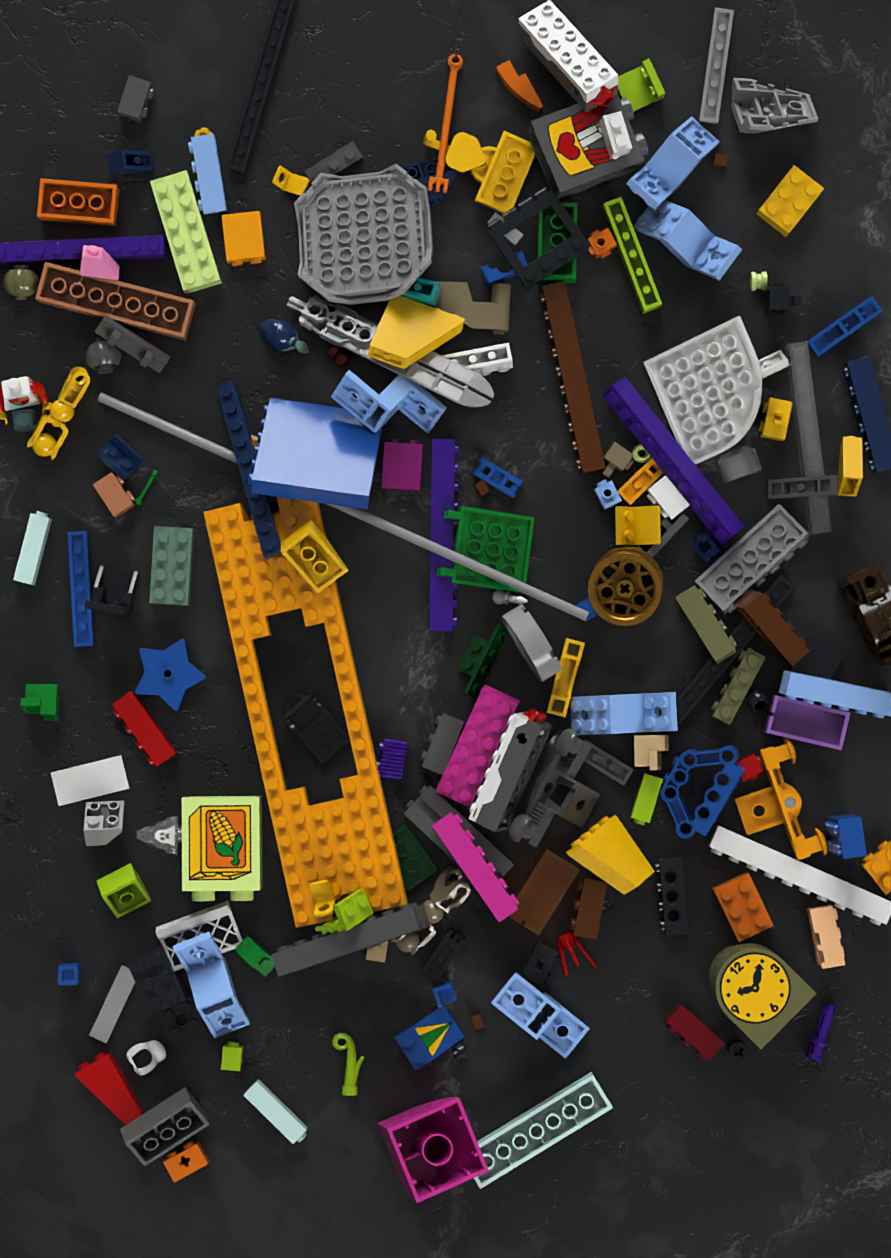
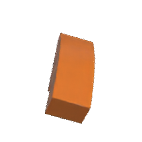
[496,60,543,112]

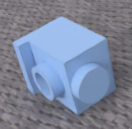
[594,479,622,510]

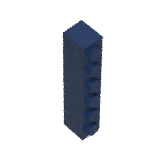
[843,356,891,474]

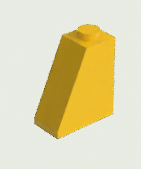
[837,436,863,497]

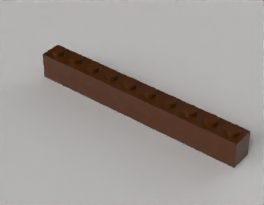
[539,281,606,475]

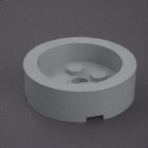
[501,604,562,682]

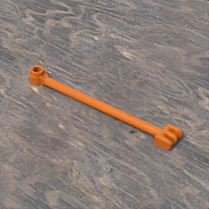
[428,54,463,193]

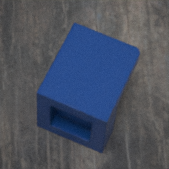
[58,963,81,985]
[433,981,457,1007]

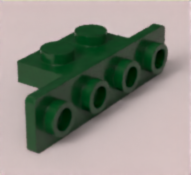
[457,625,508,699]

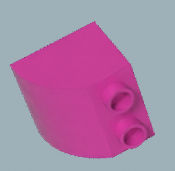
[377,1097,489,1203]

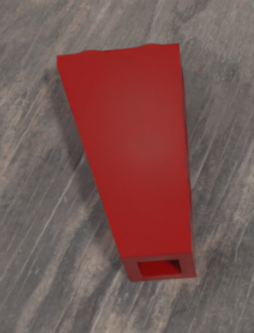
[74,1052,144,1125]

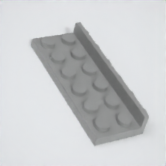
[695,504,809,614]

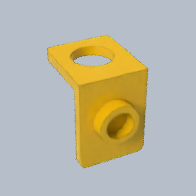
[272,166,310,196]
[309,880,336,917]

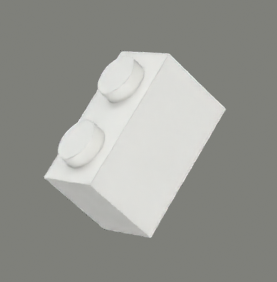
[599,111,632,159]
[647,475,689,521]

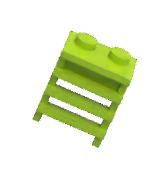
[315,889,374,934]

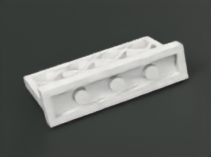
[155,900,243,971]

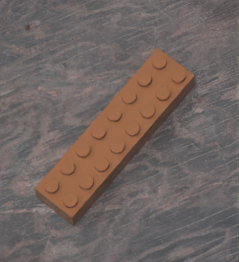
[35,262,196,341]

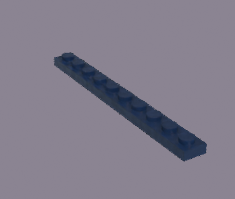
[216,381,282,560]

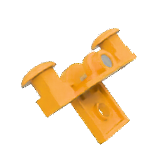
[734,737,828,860]

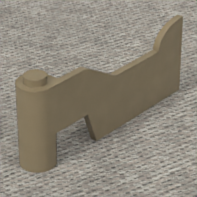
[434,281,511,335]

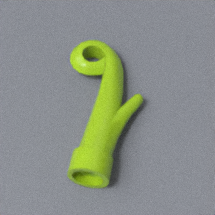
[332,1033,365,1096]

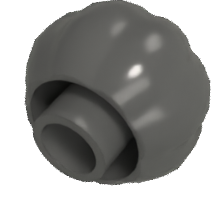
[85,337,122,374]

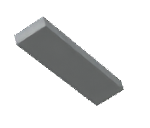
[89,965,135,1043]

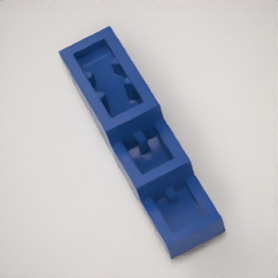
[807,295,883,357]

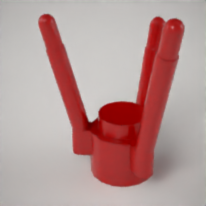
[557,932,597,976]

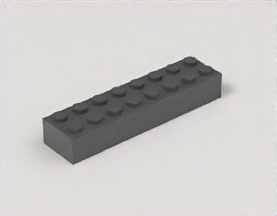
[271,902,431,977]

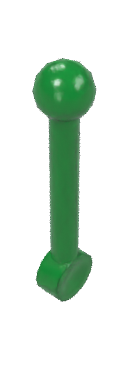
[135,470,158,505]

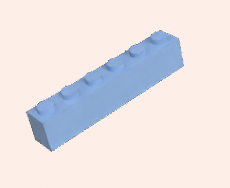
[779,670,891,718]

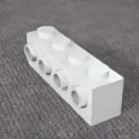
[437,343,513,380]

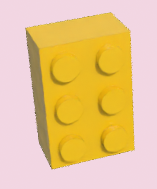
[756,165,824,237]

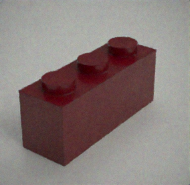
[665,1003,725,1061]

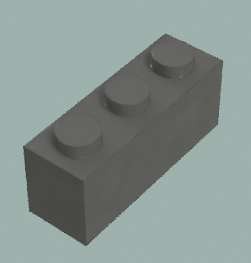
[419,713,464,775]

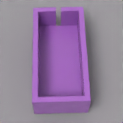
[764,695,850,750]

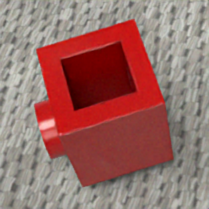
[736,754,764,782]

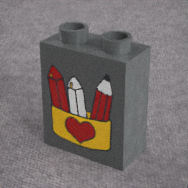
[526,94,649,200]

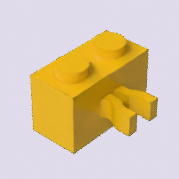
[758,397,793,441]

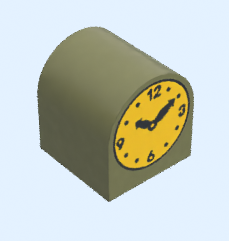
[708,942,817,1049]

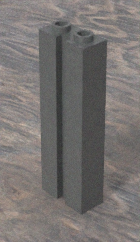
[404,785,514,879]

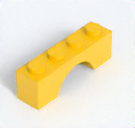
[546,638,585,718]

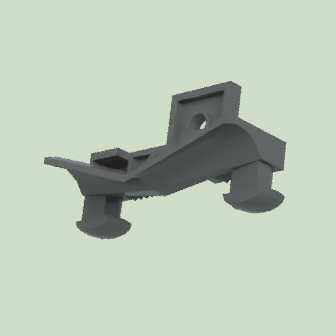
[506,729,601,848]

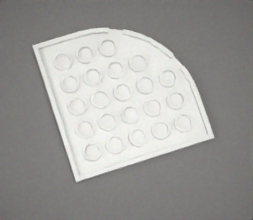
[644,316,762,465]

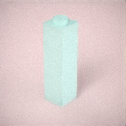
[13,511,52,586]
[243,1079,308,1144]

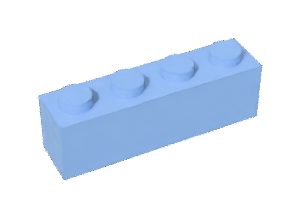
[188,134,227,215]

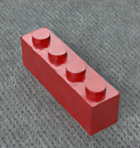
[112,691,177,767]

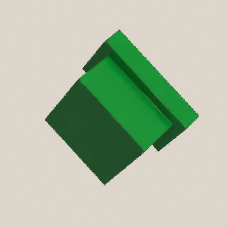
[20,684,61,721]

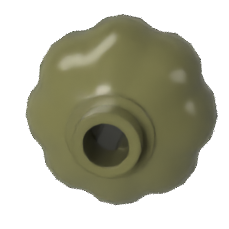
[3,265,39,300]

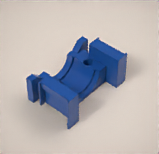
[481,251,528,288]

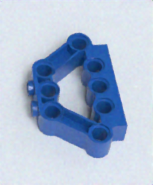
[660,745,746,838]

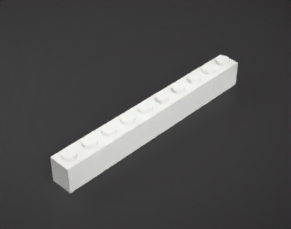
[708,825,891,926]

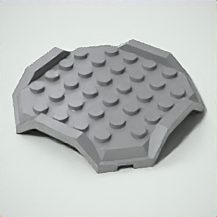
[294,164,433,305]

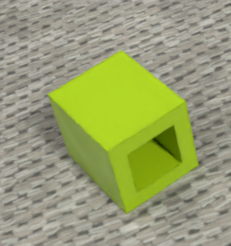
[221,1041,244,1071]

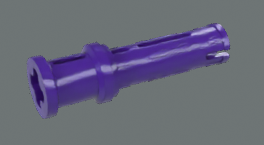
[805,1002,837,1062]

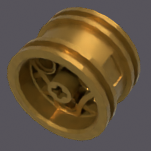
[588,546,663,626]

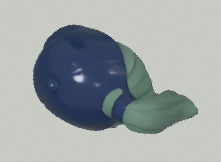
[259,319,309,353]

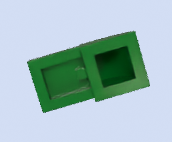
[235,935,275,977]

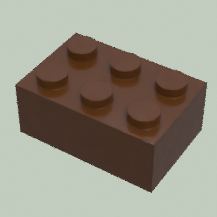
[569,876,607,940]

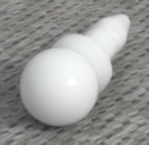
[492,590,528,605]

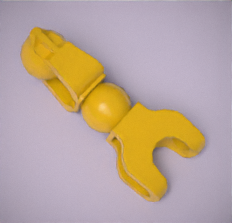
[27,366,90,460]

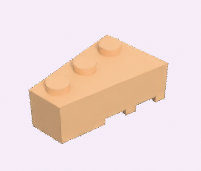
[807,904,845,969]

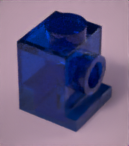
[692,532,725,563]

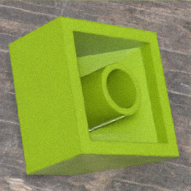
[96,863,151,919]

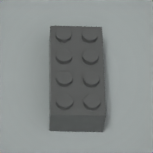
[120,1087,210,1166]

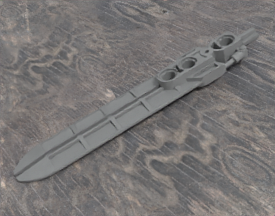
[287,295,494,407]

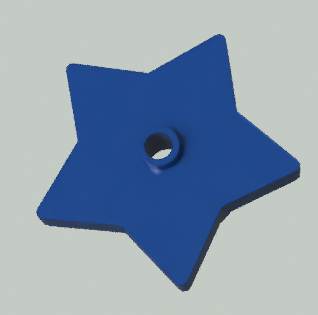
[135,639,207,711]

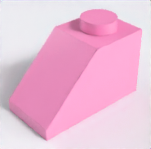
[80,245,120,280]

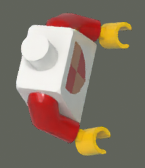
[0,376,52,425]

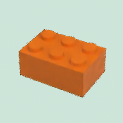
[712,872,774,942]

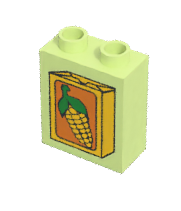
[182,796,263,901]

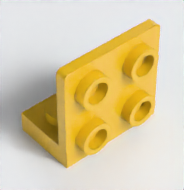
[615,506,661,546]

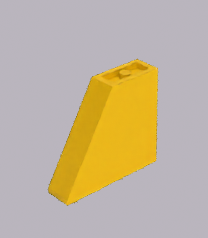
[368,296,465,369]
[566,814,655,895]

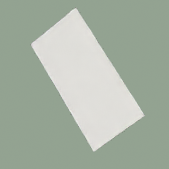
[51,755,129,806]

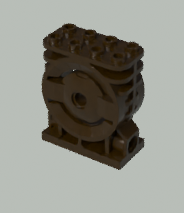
[835,561,891,666]

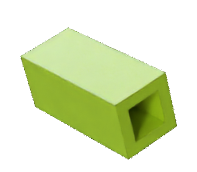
[630,773,663,825]

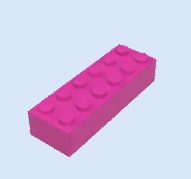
[435,684,520,807]
[432,812,520,922]

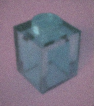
[12,409,36,432]

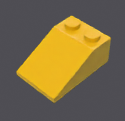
[280,520,348,593]

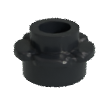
[451,1043,469,1061]

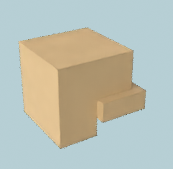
[634,735,669,770]

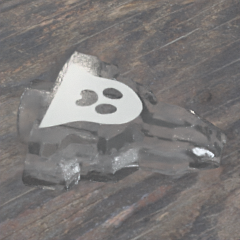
[137,816,182,854]

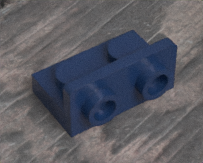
[96,434,144,481]

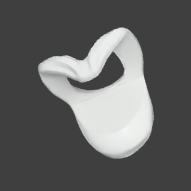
[127,1040,166,1076]

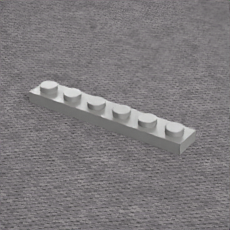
[699,7,734,124]

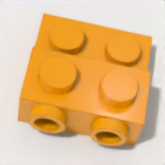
[861,841,891,895]

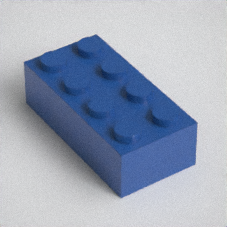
[824,814,867,859]

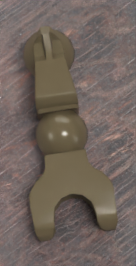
[391,866,471,955]

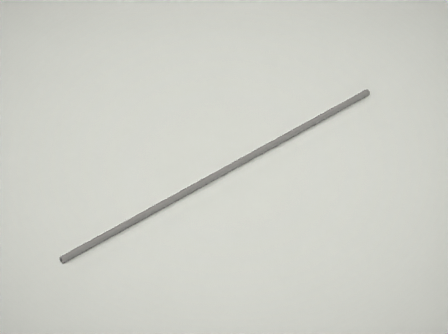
[98,392,589,621]

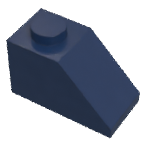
[107,150,154,175]
[419,169,457,206]

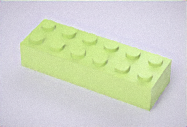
[150,170,222,294]

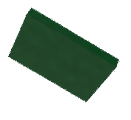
[392,823,439,892]

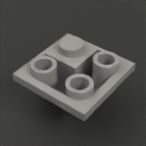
[83,800,125,846]

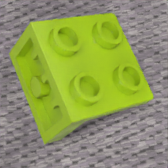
[618,59,665,112]

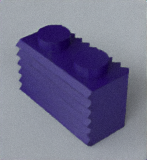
[377,739,408,780]

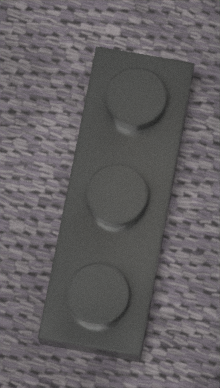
[305,141,363,183]
[584,739,634,786]

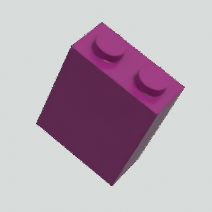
[381,439,423,492]

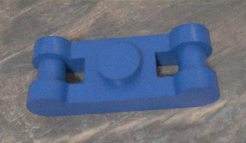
[471,457,524,499]

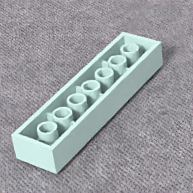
[474,1072,613,1189]

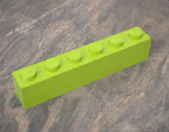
[602,197,662,314]

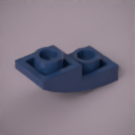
[402,156,445,181]

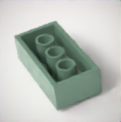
[149,526,195,606]

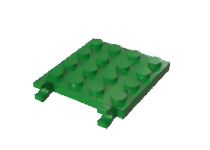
[436,506,535,593]

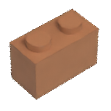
[93,472,135,518]

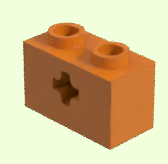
[163,1140,210,1183]

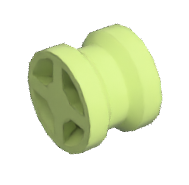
[750,271,768,291]

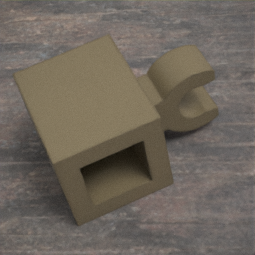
[602,442,634,478]

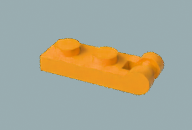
[617,458,663,505]

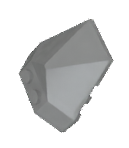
[731,78,818,133]

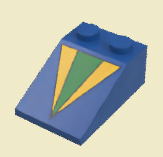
[395,1004,464,1071]

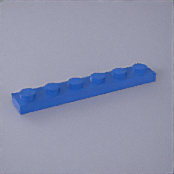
[67,531,94,647]

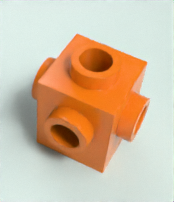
[587,228,617,259]

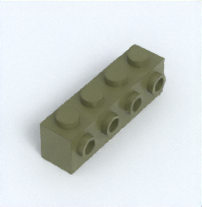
[675,585,737,664]
[710,648,766,725]

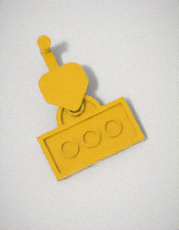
[423,130,535,214]

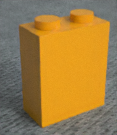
[222,211,266,266]

